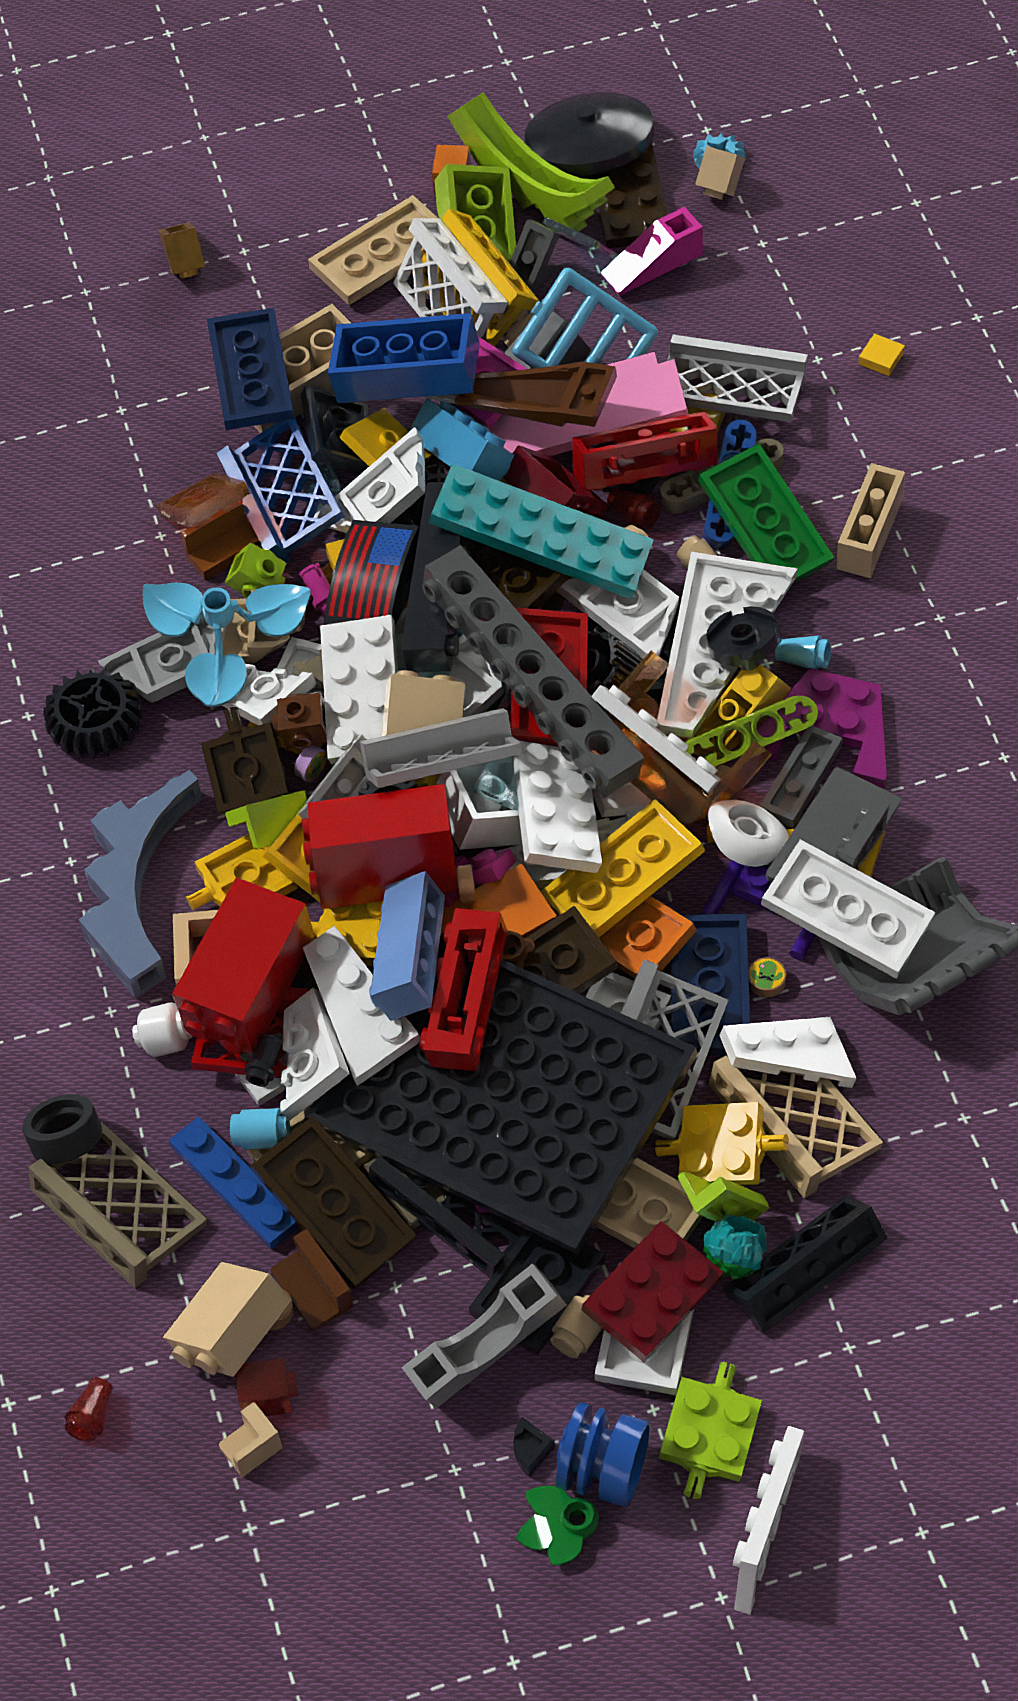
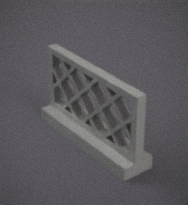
[667,334,808,422]
[621,959,728,1140]

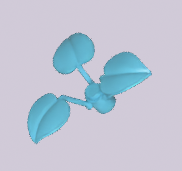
[142,583,311,707]

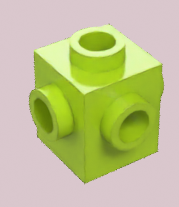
[224,542,286,598]

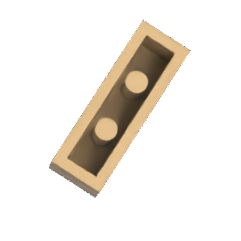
[837,463,905,578]

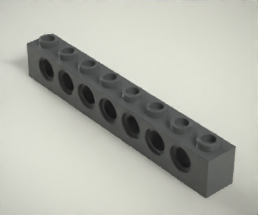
[422,545,644,798]

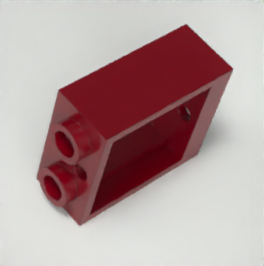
[503,445,609,520]

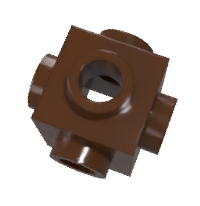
[272,693,327,749]

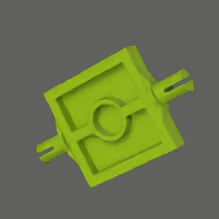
[659,1362,762,1499]

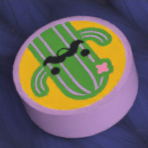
[294,745,328,783]

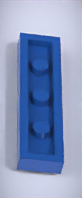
[168,1116,300,1250]

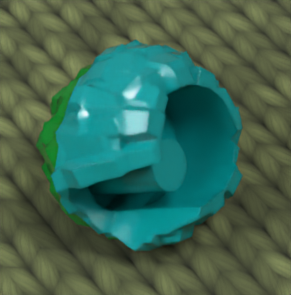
[703,1215,767,1279]

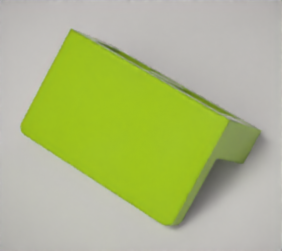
[225,790,307,850]
[678,1171,770,1221]

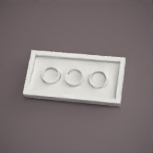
[320,615,398,764]
[512,741,602,873]
[761,839,936,979]

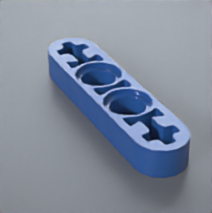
[703,420,756,549]

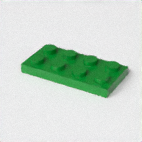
[698,444,834,584]

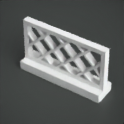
[393,218,508,338]

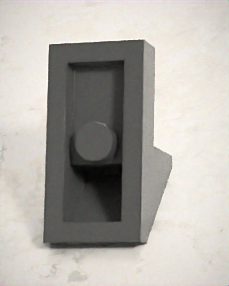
[509,219,560,293]

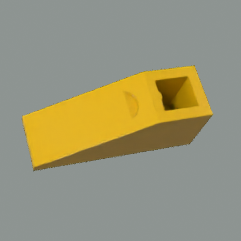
[687,664,791,758]

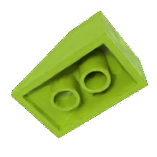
[435,164,516,263]

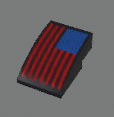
[324,520,420,625]

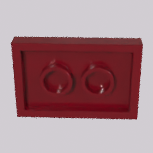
[581,1221,724,1363]

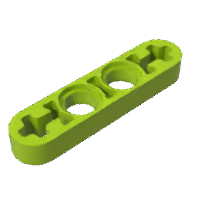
[685,696,818,767]

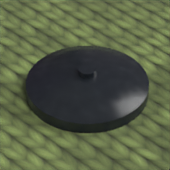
[524,92,655,176]

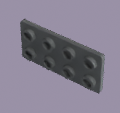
[766,767,901,882]

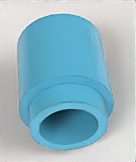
[230,1108,291,1149]

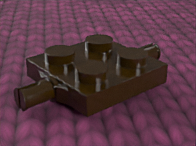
[201,707,291,815]

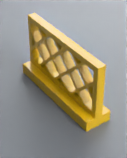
[411,209,539,347]

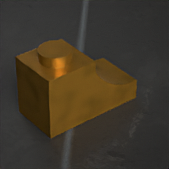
[158,222,205,278]

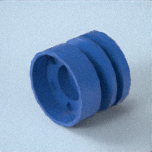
[556,1402,651,1507]

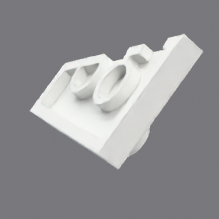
[222,664,317,726]
[719,1017,857,1088]

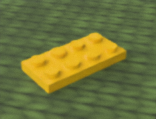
[540,799,705,938]

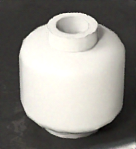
[133,1002,192,1057]

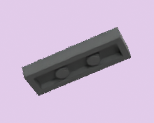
[760,725,843,829]

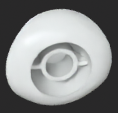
[708,800,789,867]

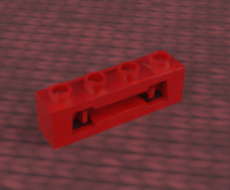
[572,411,717,491]
[420,908,508,1071]

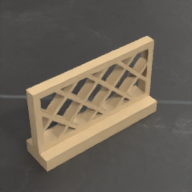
[708,1056,883,1198]

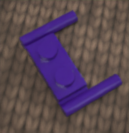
[700,860,816,960]

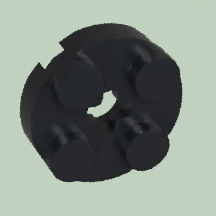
[706,606,782,671]

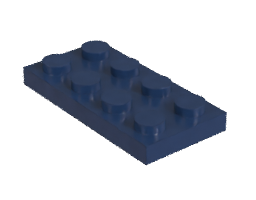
[207,307,294,430]
[671,914,750,1056]

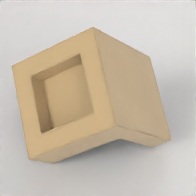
[219,1402,282,1477]

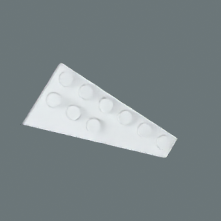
[656,552,798,738]

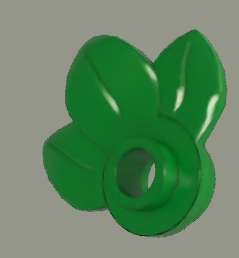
[516,1486,599,1566]

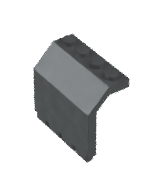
[818,857,1018,1016]

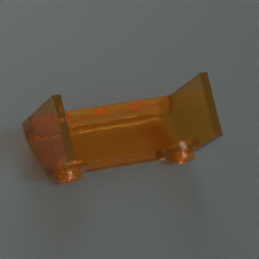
[595,650,772,826]

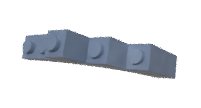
[78,770,203,999]

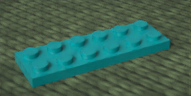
[428,464,654,599]

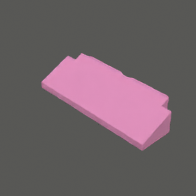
[475,352,688,456]

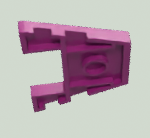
[746,668,887,789]

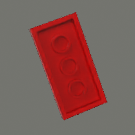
[510,608,588,746]

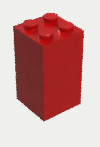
[302,784,459,909]
[172,877,315,1055]

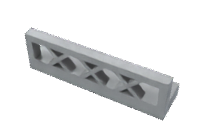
[360,708,523,788]

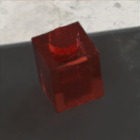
[236,1358,298,1416]

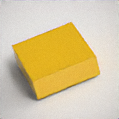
[858,334,905,376]

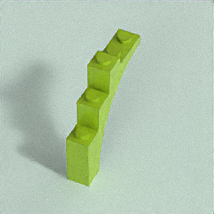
[447,92,615,236]

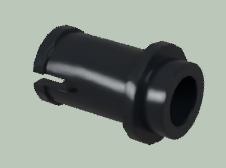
[244,1034,283,1087]

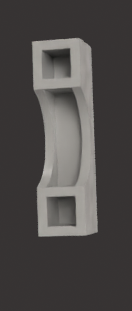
[402,1264,567,1408]

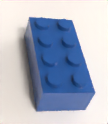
[328,313,480,403]

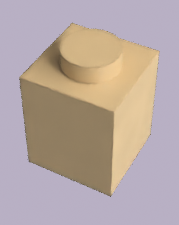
[695,146,745,200]

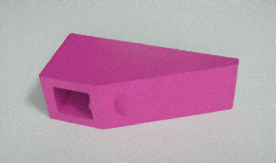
[601,207,703,296]

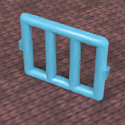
[512,268,658,369]

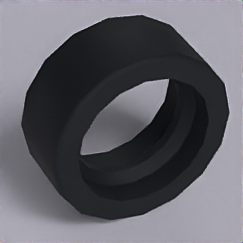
[22,1094,102,1164]

